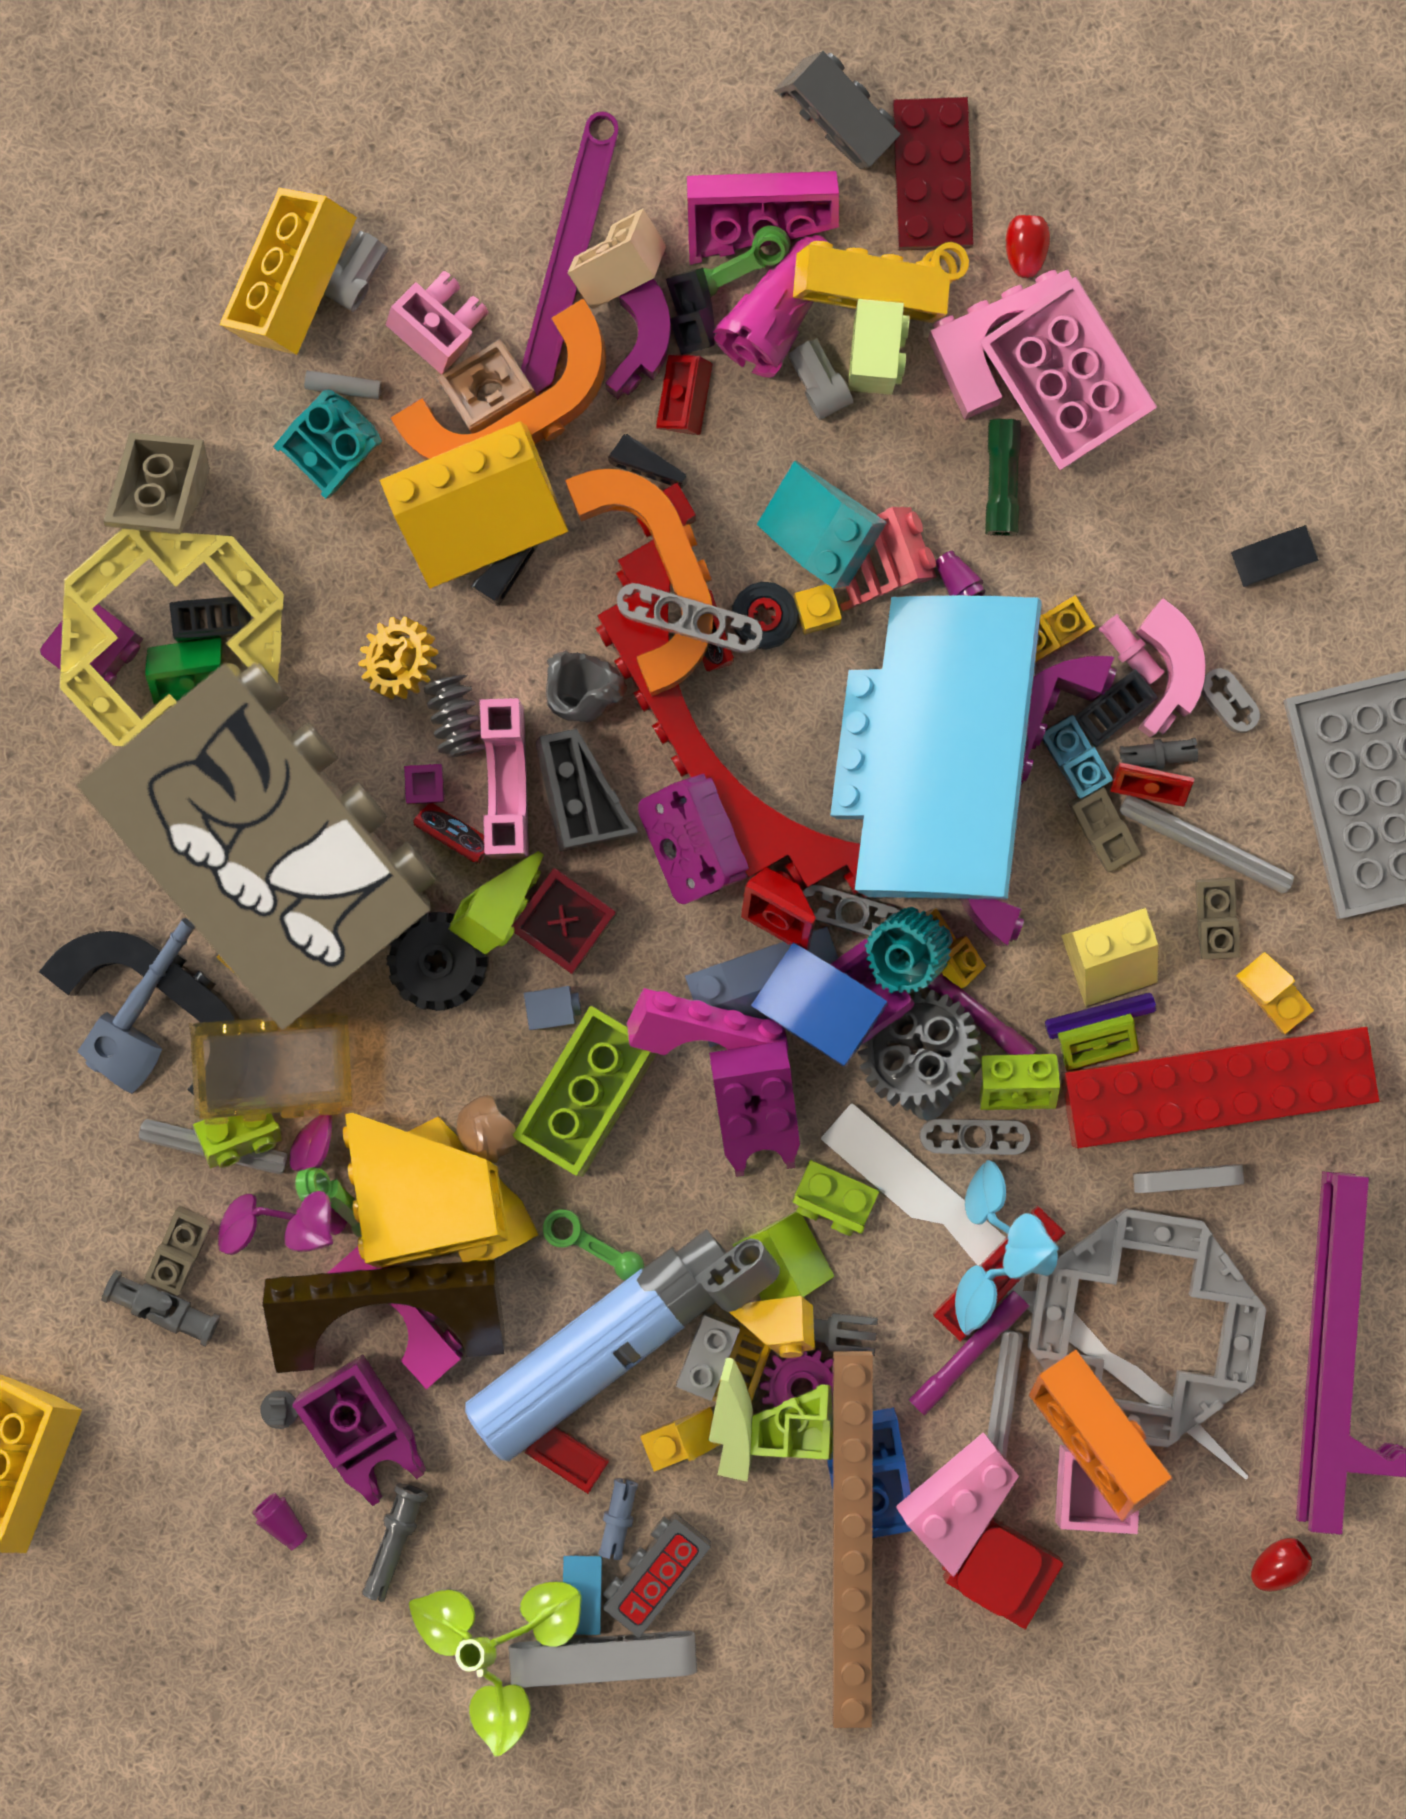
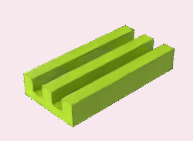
[1058,1014,1139,1071]

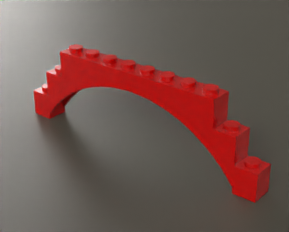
[595,483,867,898]

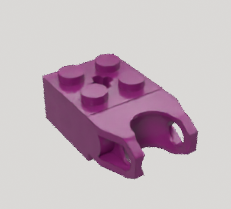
[709,1041,800,1177]
[292,1354,426,1506]

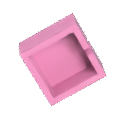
[1055,1445,1139,1534]

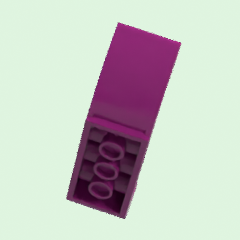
[959,656,1117,947]

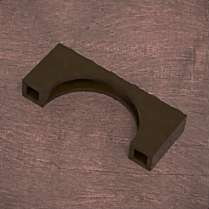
[262,1259,505,1373]

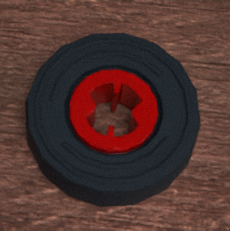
[731,581,798,650]

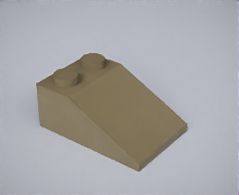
[103,433,210,534]

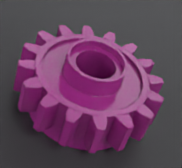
[760,1348,833,1408]

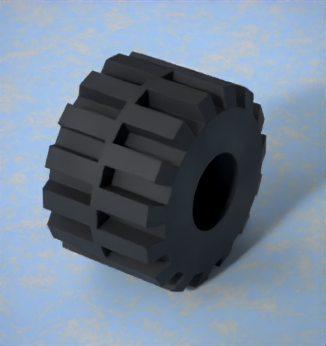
[386,912,489,1011]

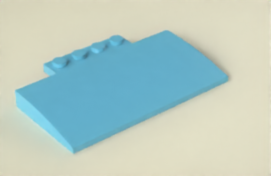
[830,596,1042,899]

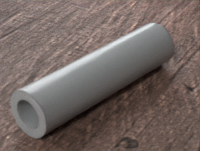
[304,370,382,400]

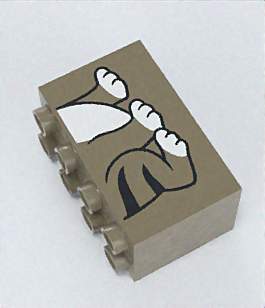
[76,662,436,1030]

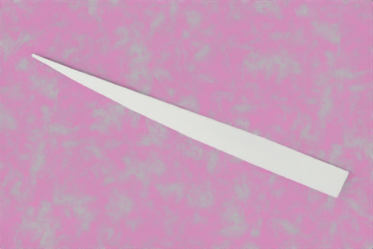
[821,1103,1248,1479]

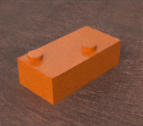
[1029,1350,1172,1521]

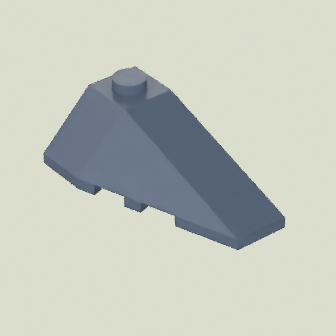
[685,927,838,1047]

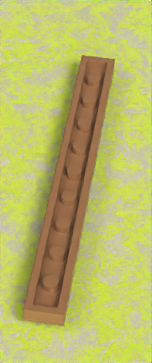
[832,1351,873,1728]

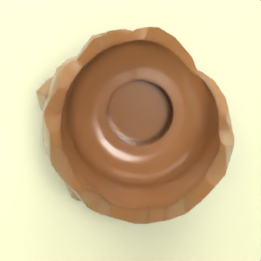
[456,1095,518,1163]

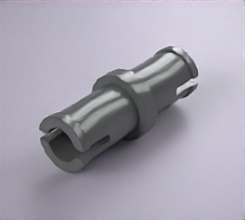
[1119,738,1198,769]

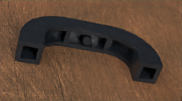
[39,931,249,1113]

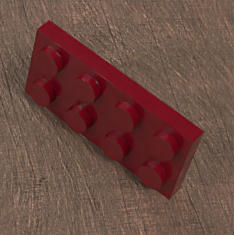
[893,97,974,251]

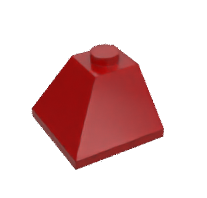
[741,867,816,951]

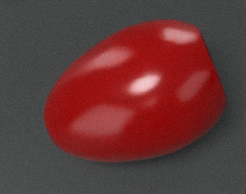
[1005,215,1050,278]
[1251,1538,1313,1592]

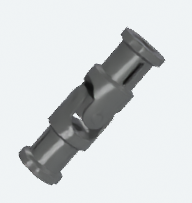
[101,1270,220,1347]

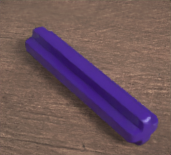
[1045,993,1156,1039]

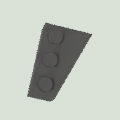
[774,51,900,169]
[535,729,638,852]

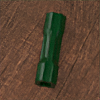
[985,418,1021,536]

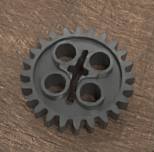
[858,990,982,1112]

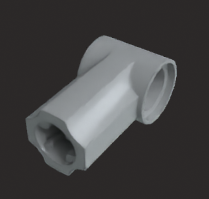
[324,231,388,312]
[788,339,854,420]

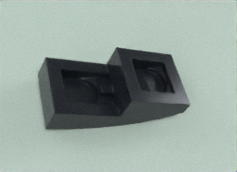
[666,267,715,355]
[1231,525,1319,587]

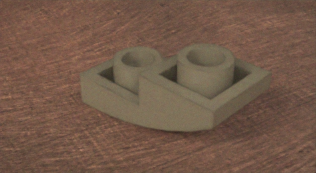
[1195,878,1240,959]
[144,1206,214,1296]

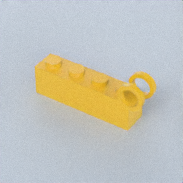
[793,241,969,323]

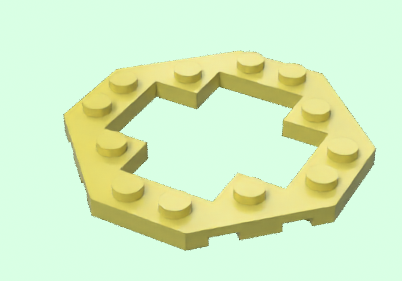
[60,529,284,746]

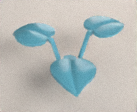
[955,1160,1059,1335]

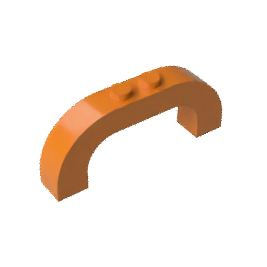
[391,298,606,460]
[565,469,713,697]

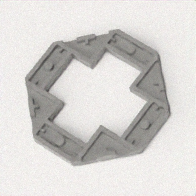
[1028,1208,1266,1448]

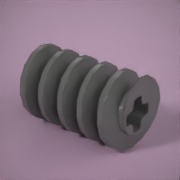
[424,675,486,757]

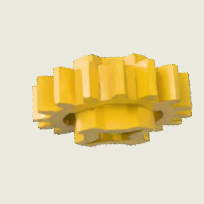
[358,617,438,699]

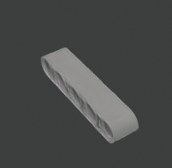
[508,1630,697,1687]

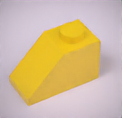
[729,1296,815,1358]

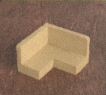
[568,209,666,309]

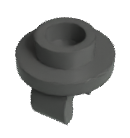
[260,1390,298,1429]

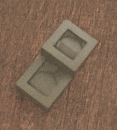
[1068,786,1141,873]

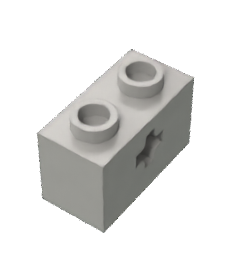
[676,1311,740,1401]

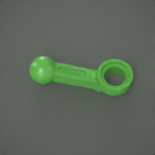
[703,226,790,297]
[295,1167,362,1238]
[543,1209,644,1281]

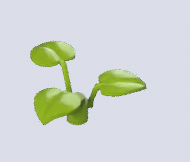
[409,1582,582,1756]

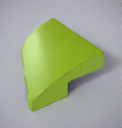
[750,1385,833,1460]

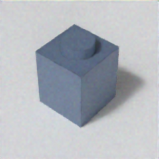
[524,986,582,1030]

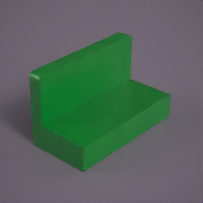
[145,637,223,704]

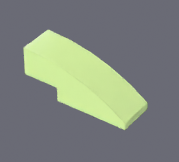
[709,1357,754,1482]

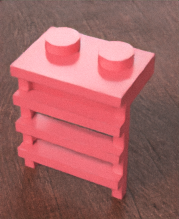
[840,507,936,611]

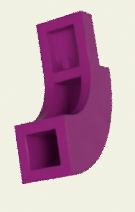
[605,278,671,400]

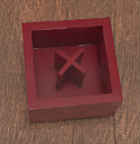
[512,868,617,975]

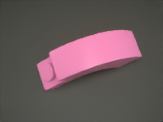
[1135,599,1205,737]

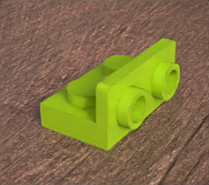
[980,1054,1060,1110]
[193,1096,282,1169]
[792,1160,879,1237]

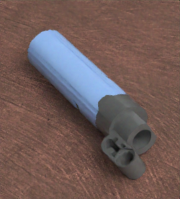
[465,1229,780,1461]

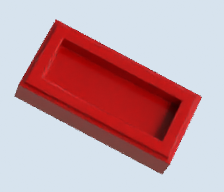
[524,1426,609,1494]

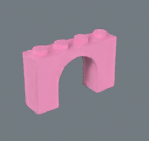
[928,270,1072,420]
[480,698,529,859]

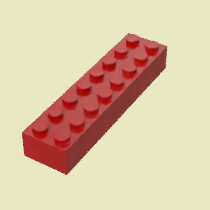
[1060,1026,1380,1149]

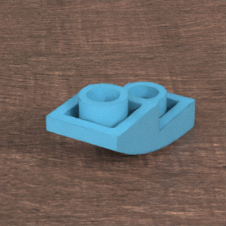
[1042,715,1113,799]

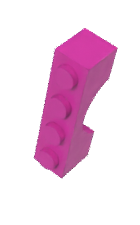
[627,988,789,1056]
[328,1246,463,1390]

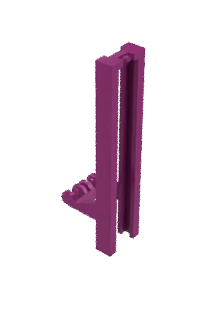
[1296,1171,1406,1535]

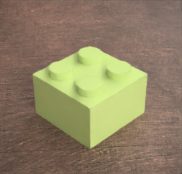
[848,299,910,395]

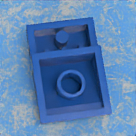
[751,943,888,1068]
[827,1407,912,1538]

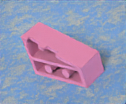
[896,1432,1019,1577]

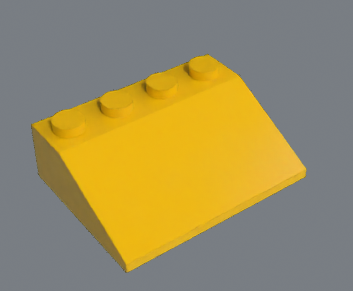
[379,421,569,589]
[0,1374,82,1553]

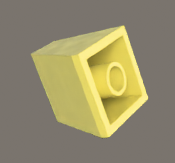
[1061,908,1158,1007]

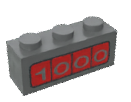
[603,1512,711,1638]

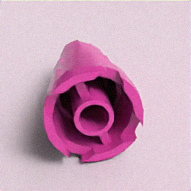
[713,235,828,378]

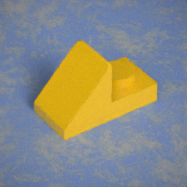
[1235,952,1314,1034]
[640,1407,721,1472]

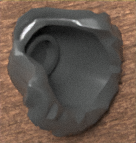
[546,650,628,723]

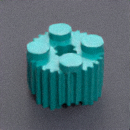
[864,907,953,993]

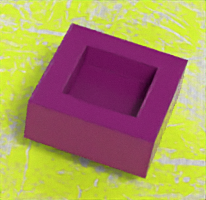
[404,764,445,805]

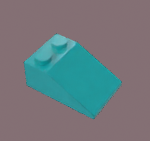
[756,461,887,588]

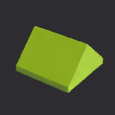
[732,1211,835,1301]

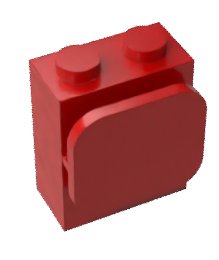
[941,1517,1064,1630]

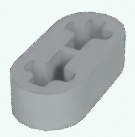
[1201,668,1260,733]

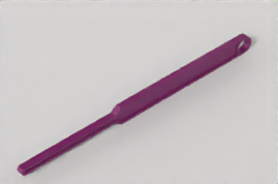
[521,111,619,396]

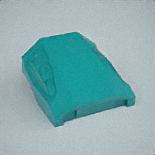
[273,389,382,499]

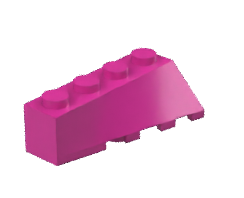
[687,171,839,265]

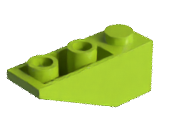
[448,851,544,954]

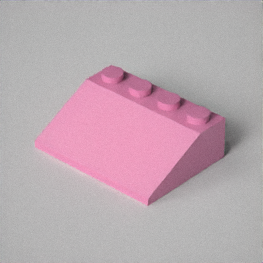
[979,277,1157,470]

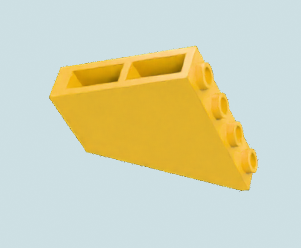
[343,1113,509,1268]

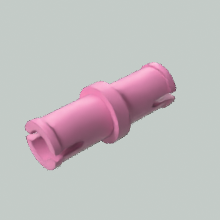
[1098,614,1165,685]

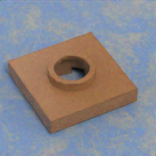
[436,339,537,434]

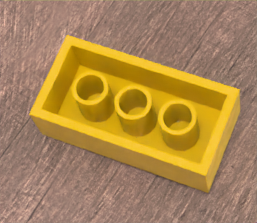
[219,188,357,355]

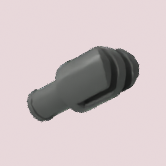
[814,1313,878,1356]

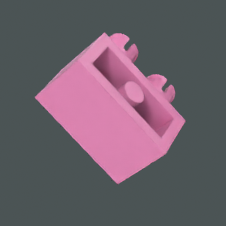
[386,271,488,375]

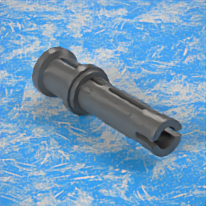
[362,1483,428,1602]

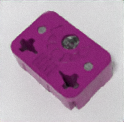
[638,774,749,904]

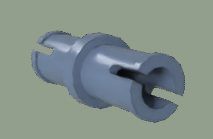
[598,1478,638,1560]

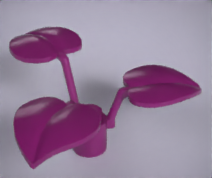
[218,1112,347,1255]

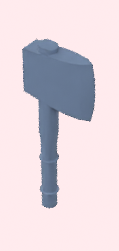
[77,918,195,1094]

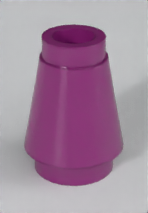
[936,551,986,596]
[252,1493,308,1551]

